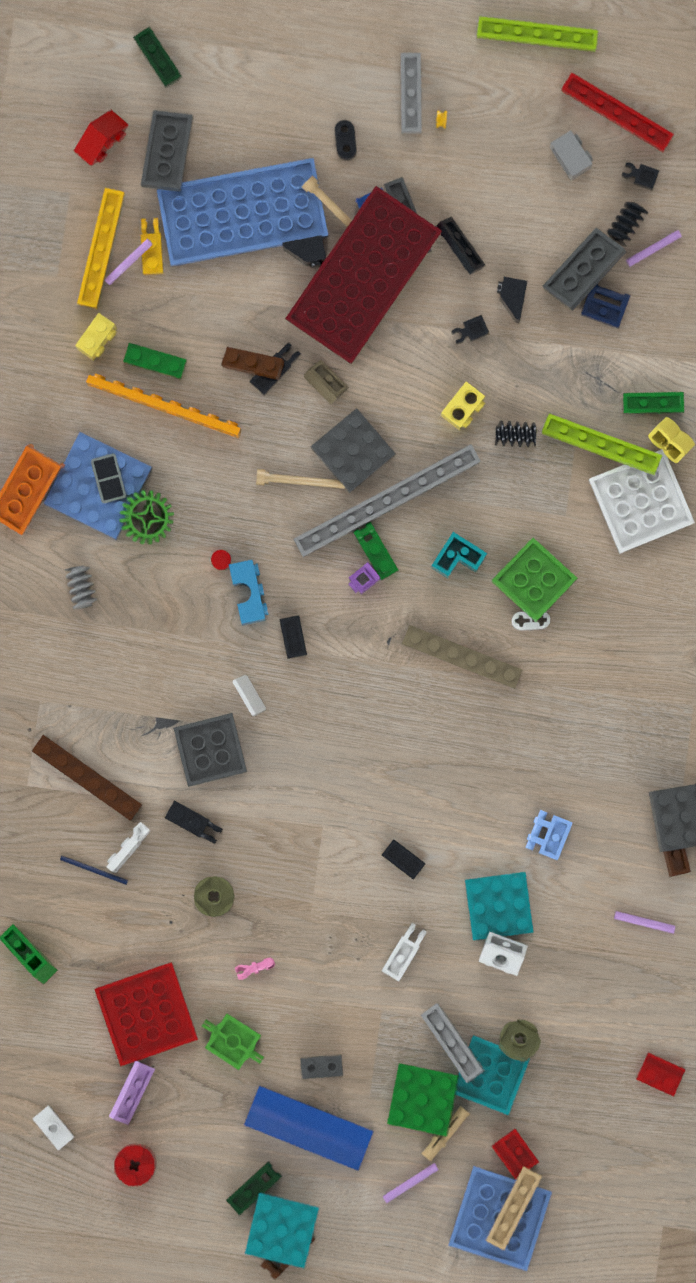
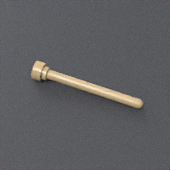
[302,175,352,227]
[256,469,345,489]

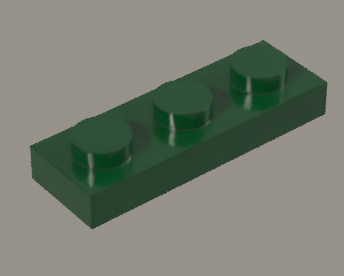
[133,26,182,88]

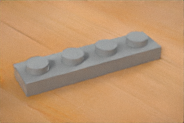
[401,53,422,134]
[421,1003,485,1083]

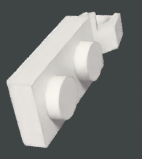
[107,822,151,873]

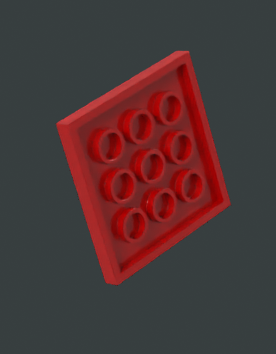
[94,962,198,1067]

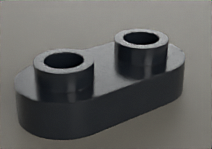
[335,120,357,161]

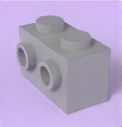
[550,131,593,181]

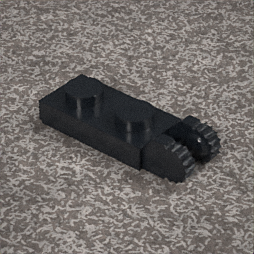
[249,342,301,396]
[165,800,223,844]

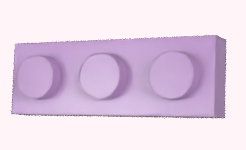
[109,1061,155,1125]

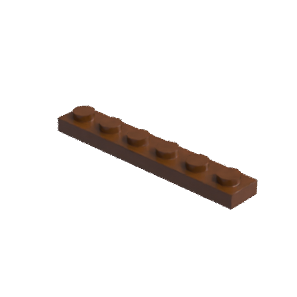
[32,735,143,821]

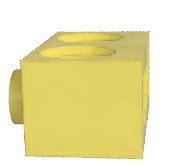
[441,382,486,430]

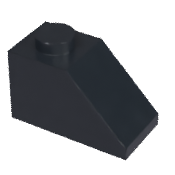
[282,235,326,268]
[497,277,528,323]

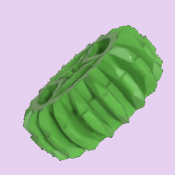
[119,490,174,544]

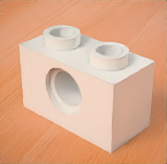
[479,932,528,976]

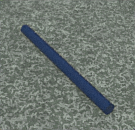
[60,856,128,885]

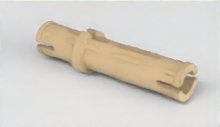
[421,1106,470,1162]

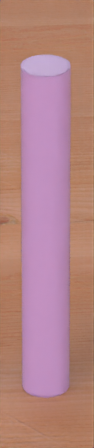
[626,230,682,267]
[104,238,153,285]
[614,911,675,934]
[383,1163,439,1203]

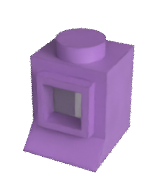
[348,562,380,595]

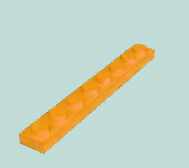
[86,374,241,438]

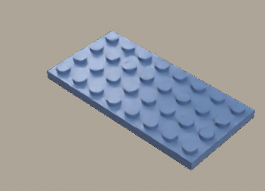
[156,158,328,267]

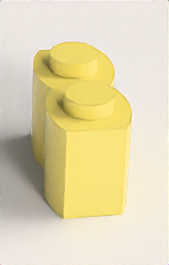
[648,417,695,463]

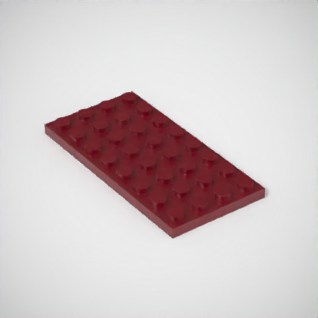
[285,186,442,365]

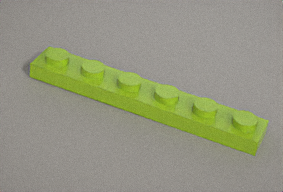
[477,16,598,52]
[542,413,662,475]

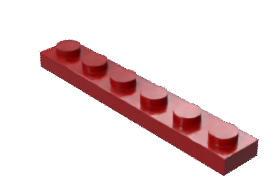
[561,72,674,152]

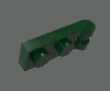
[226,1161,282,1216]

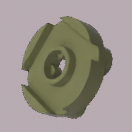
[194,876,235,917]
[499,1019,541,1062]

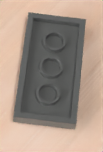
[141,110,193,192]
[543,228,626,311]

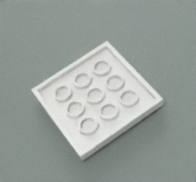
[589,449,695,554]

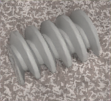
[65,566,97,610]

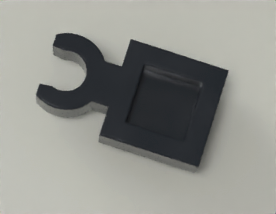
[622,162,660,190]
[451,315,489,344]

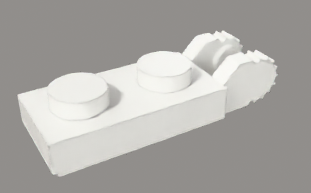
[382,923,427,981]

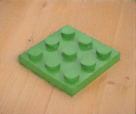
[491,538,578,622]

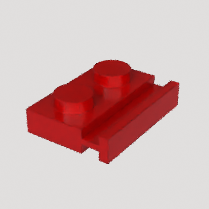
[636,1052,686,1097]
[491,1128,539,1180]

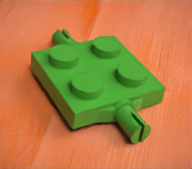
[202,1013,264,1070]

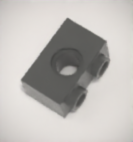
[300,1054,343,1079]

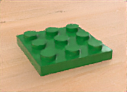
[387,1063,460,1137]

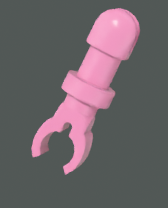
[235,958,275,980]

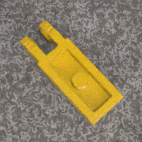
[141,218,163,275]

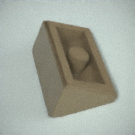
[304,360,349,404]

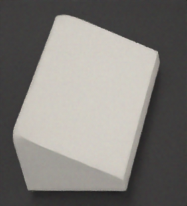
[233,675,266,717]

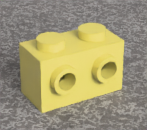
[75,313,117,361]

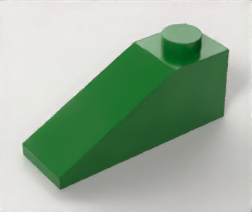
[0,924,58,985]

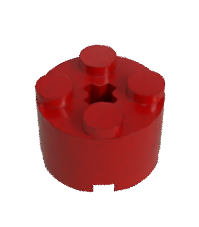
[114,1143,157,1187]

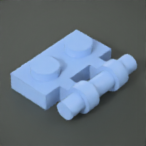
[525,810,573,861]

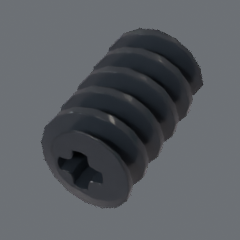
[607,202,649,246]
[495,420,537,448]

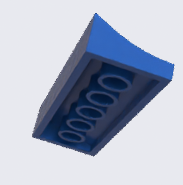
[244,1086,374,1171]

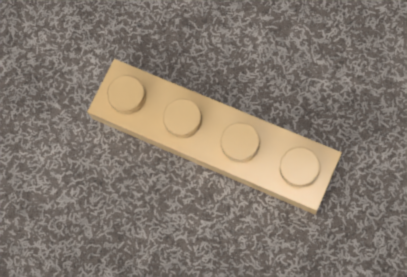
[486,1166,542,1250]

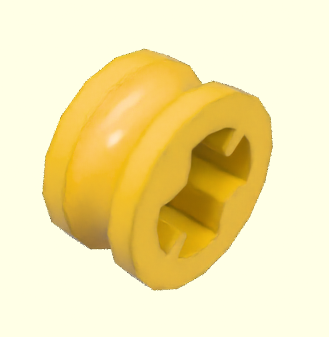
[436,110,447,129]

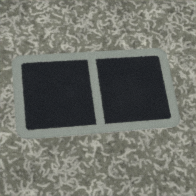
[91,454,126,503]

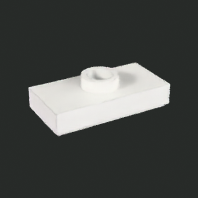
[33,1105,74,1150]

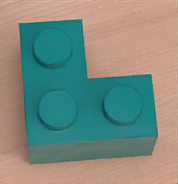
[431,532,487,579]

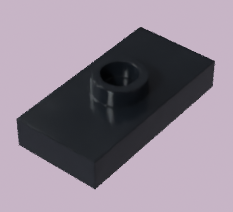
[279,615,307,659]
[382,839,426,880]

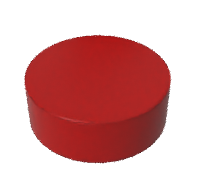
[211,550,231,570]

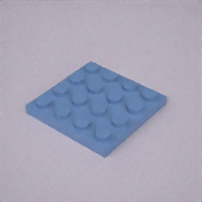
[44,432,152,540]
[448,1166,552,1271]

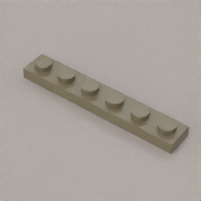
[402,625,522,689]

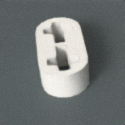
[512,612,550,631]

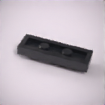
[436,217,486,275]

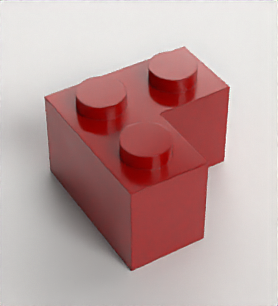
[73,109,129,166]

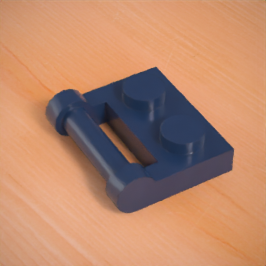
[581,283,631,329]

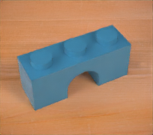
[229,559,269,626]

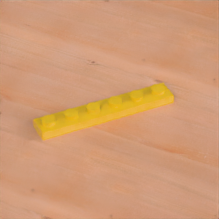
[77,188,125,309]

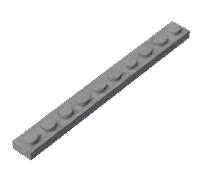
[294,444,481,557]

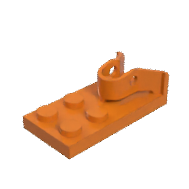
[0,444,65,535]

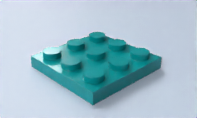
[465,872,534,940]
[456,1035,530,1116]
[244,1192,319,1269]

